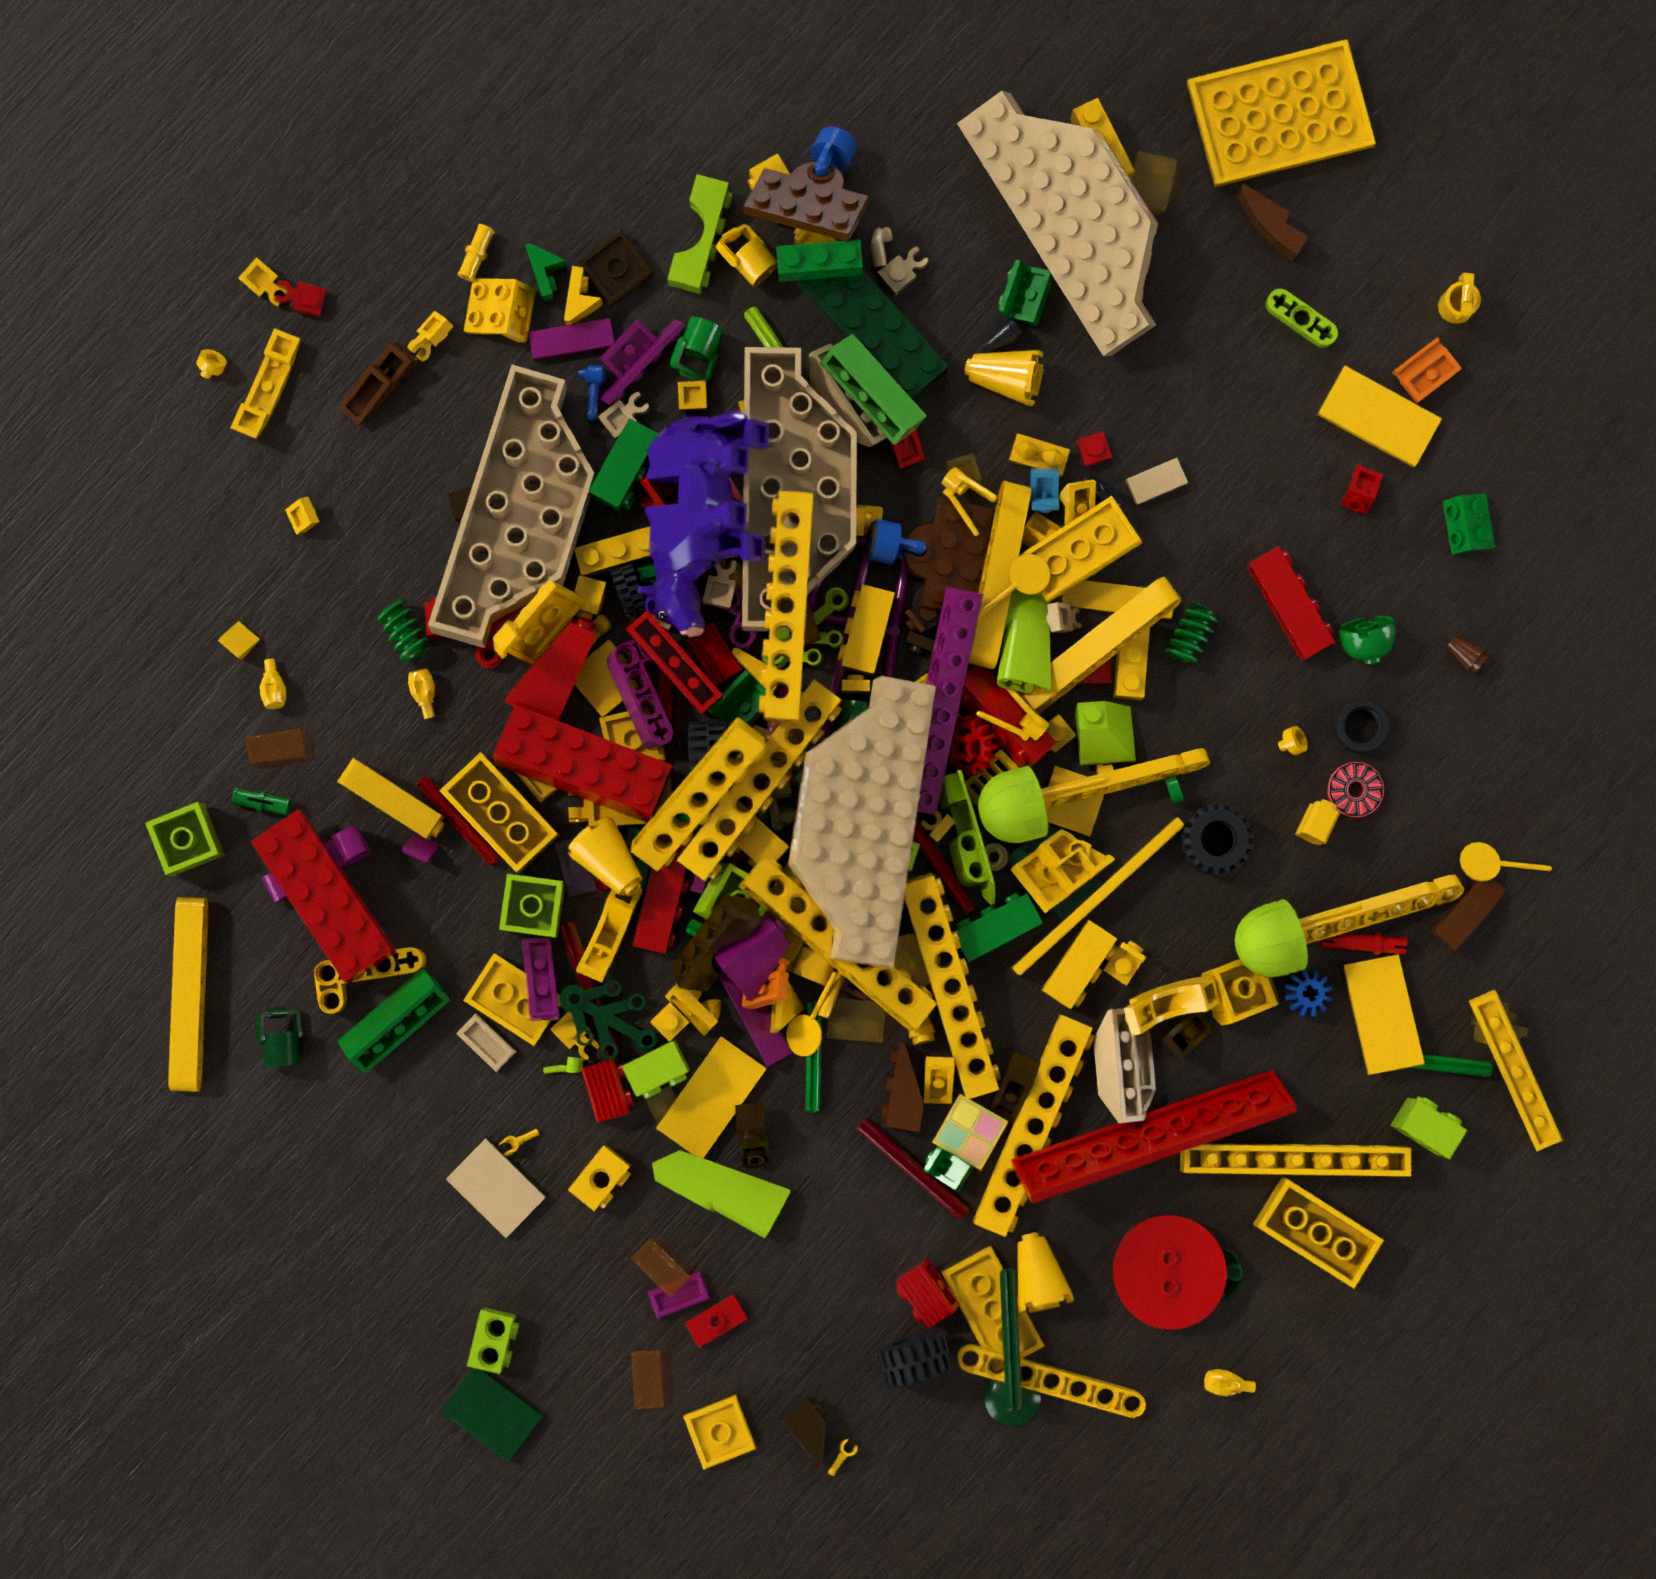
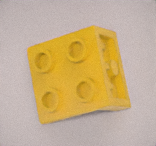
[464,278,536,342]

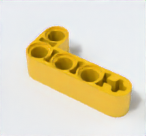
[314,947,427,1014]

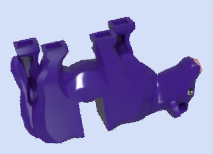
[637,411,769,637]

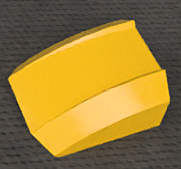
[1202,959,1279,1026]

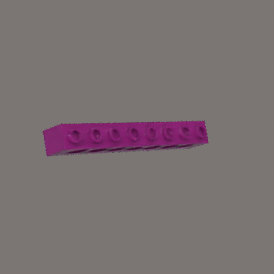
[917,587,983,815]

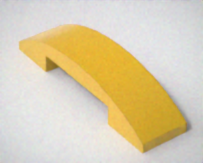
[230,328,301,439]

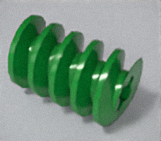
[377,598,433,662]
[1164,601,1219,663]

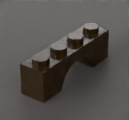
[672,895,762,991]

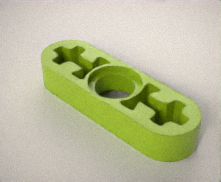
[1266,289,1338,348]

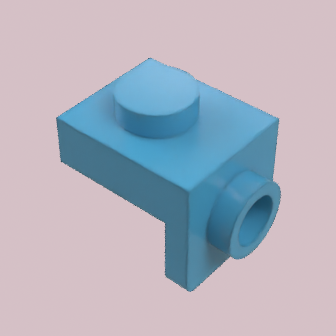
[1030,468,1059,513]

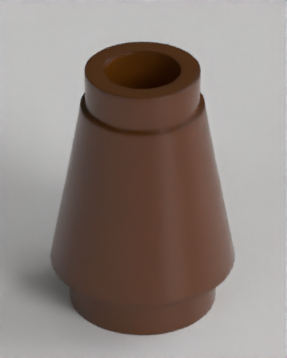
[1446,635,1489,674]

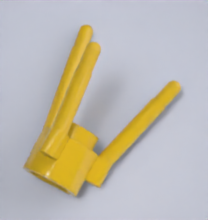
[942,467,997,536]
[976,689,1049,741]

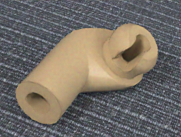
[870,227,892,267]

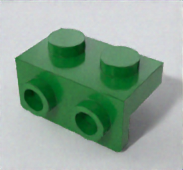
[999,260,1054,326]
[1443,494,1495,555]
[708,670,766,728]

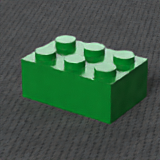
[589,418,658,516]

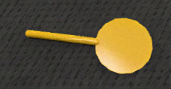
[978,554,1050,618]
[1460,842,1552,882]
[786,972,837,1056]

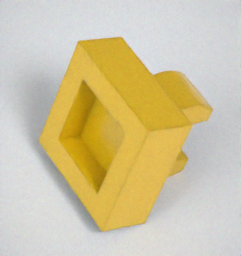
[921,811,956,845]

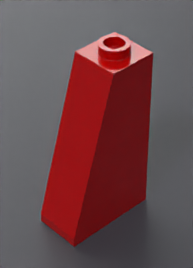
[505,617,598,721]

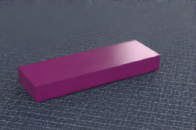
[529,318,615,361]
[522,937,559,1021]

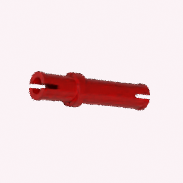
[1320,933,1407,955]

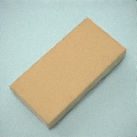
[1126,458,1188,506]
[456,1013,517,1072]

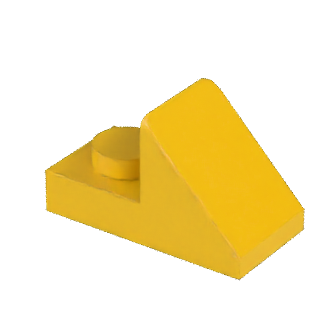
[564,266,603,325]
[1058,480,1096,525]
[924,1057,954,1104]

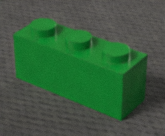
[776,240,863,282]
[954,891,1043,963]

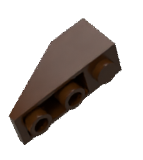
[881,1042,924,1132]

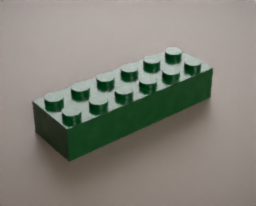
[797,270,948,401]

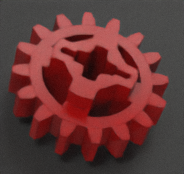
[948,715,997,776]

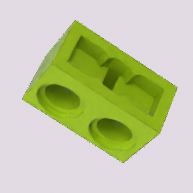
[467,1307,519,1374]

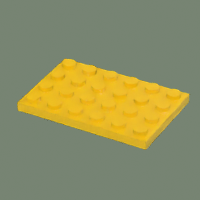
[1187,39,1376,187]

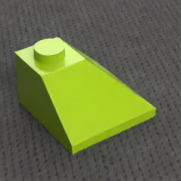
[1075,701,1136,766]

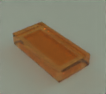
[245,728,306,765]
[631,1238,691,1299]
[631,1349,664,1409]

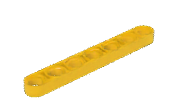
[957,1344,1146,1418]

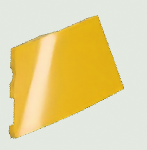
[1011,829,1115,913]

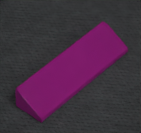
[718,965,792,1067]

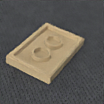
[446,1138,546,1238]

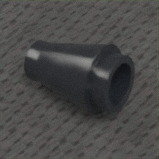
[982,318,1024,353]

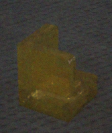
[945,453,982,484]

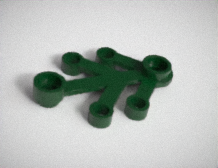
[559,980,658,1060]

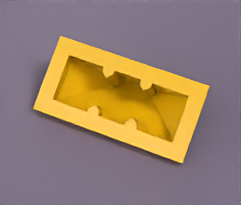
[770,981,804,1034]

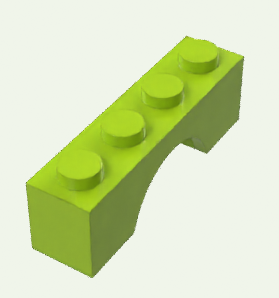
[667,174,733,294]

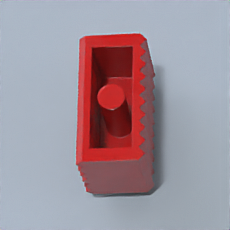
[683,622,743,688]
[581,1058,634,1123]
[895,1258,960,1329]

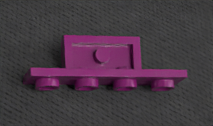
[599,319,686,405]

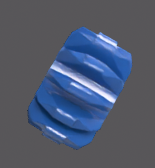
[1285,970,1333,1017]

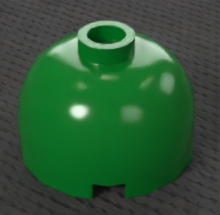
[1339,616,1396,664]

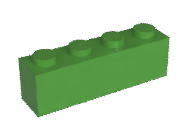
[820,333,927,445]

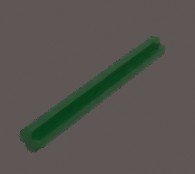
[1000,1269,1023,1412]

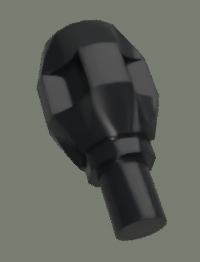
[1080,471,1123,507]

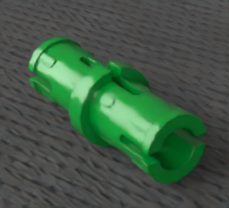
[232,788,291,816]

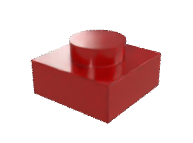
[1076,431,1112,467]

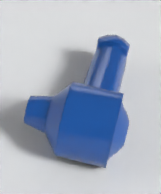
[578,364,606,423]

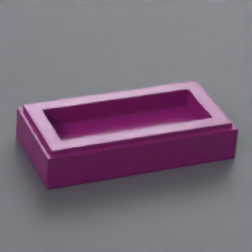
[647,1271,710,1319]

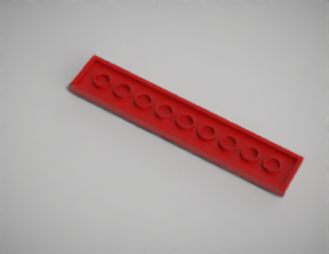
[1011,1070,1296,1203]

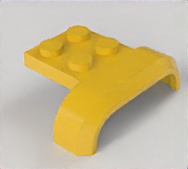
[493,579,586,664]

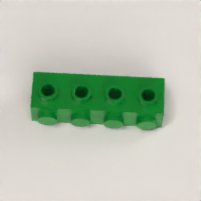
[337,967,450,1074]

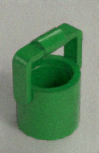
[670,316,724,382]

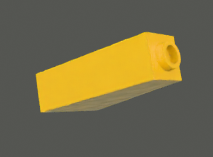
[337,758,445,840]

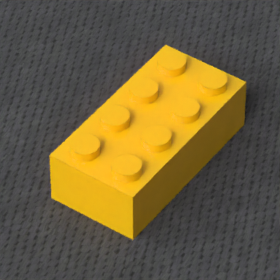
[440,752,560,874]
[1253,1177,1384,1288]

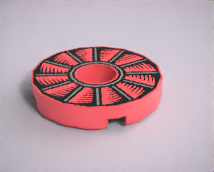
[1327,762,1384,817]

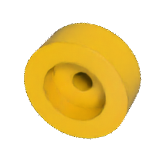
[196,349,227,379]
[1278,726,1308,755]

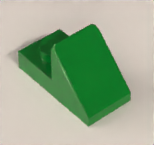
[525,243,567,303]

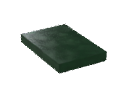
[441,1368,543,1462]

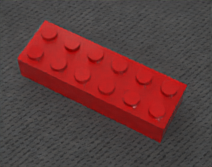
[493,704,672,823]
[251,810,397,983]

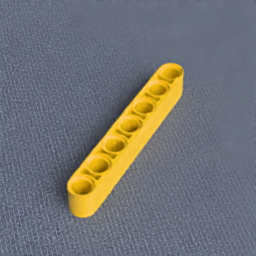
[968,481,1031,670]
[1016,577,1182,714]
[168,897,208,1092]

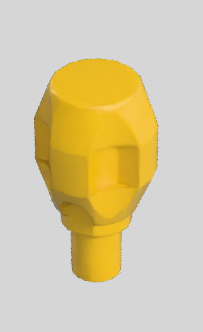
[260,659,287,709]
[408,668,435,719]
[1204,1369,1256,1396]

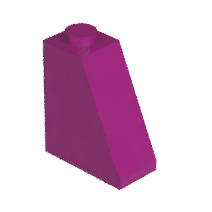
[714,913,790,1002]

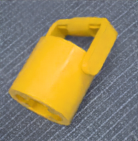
[716,224,778,287]
[1438,273,1481,324]

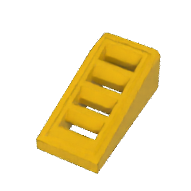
[732,647,779,695]
[965,749,1019,808]

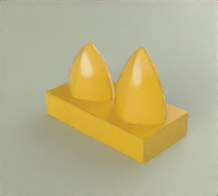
[1009,433,1070,477]
[665,984,721,1036]

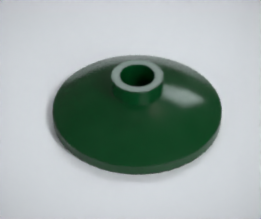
[984,1371,1041,1426]

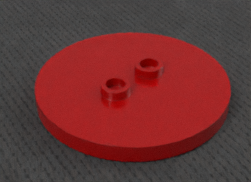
[1113,1215,1227,1330]

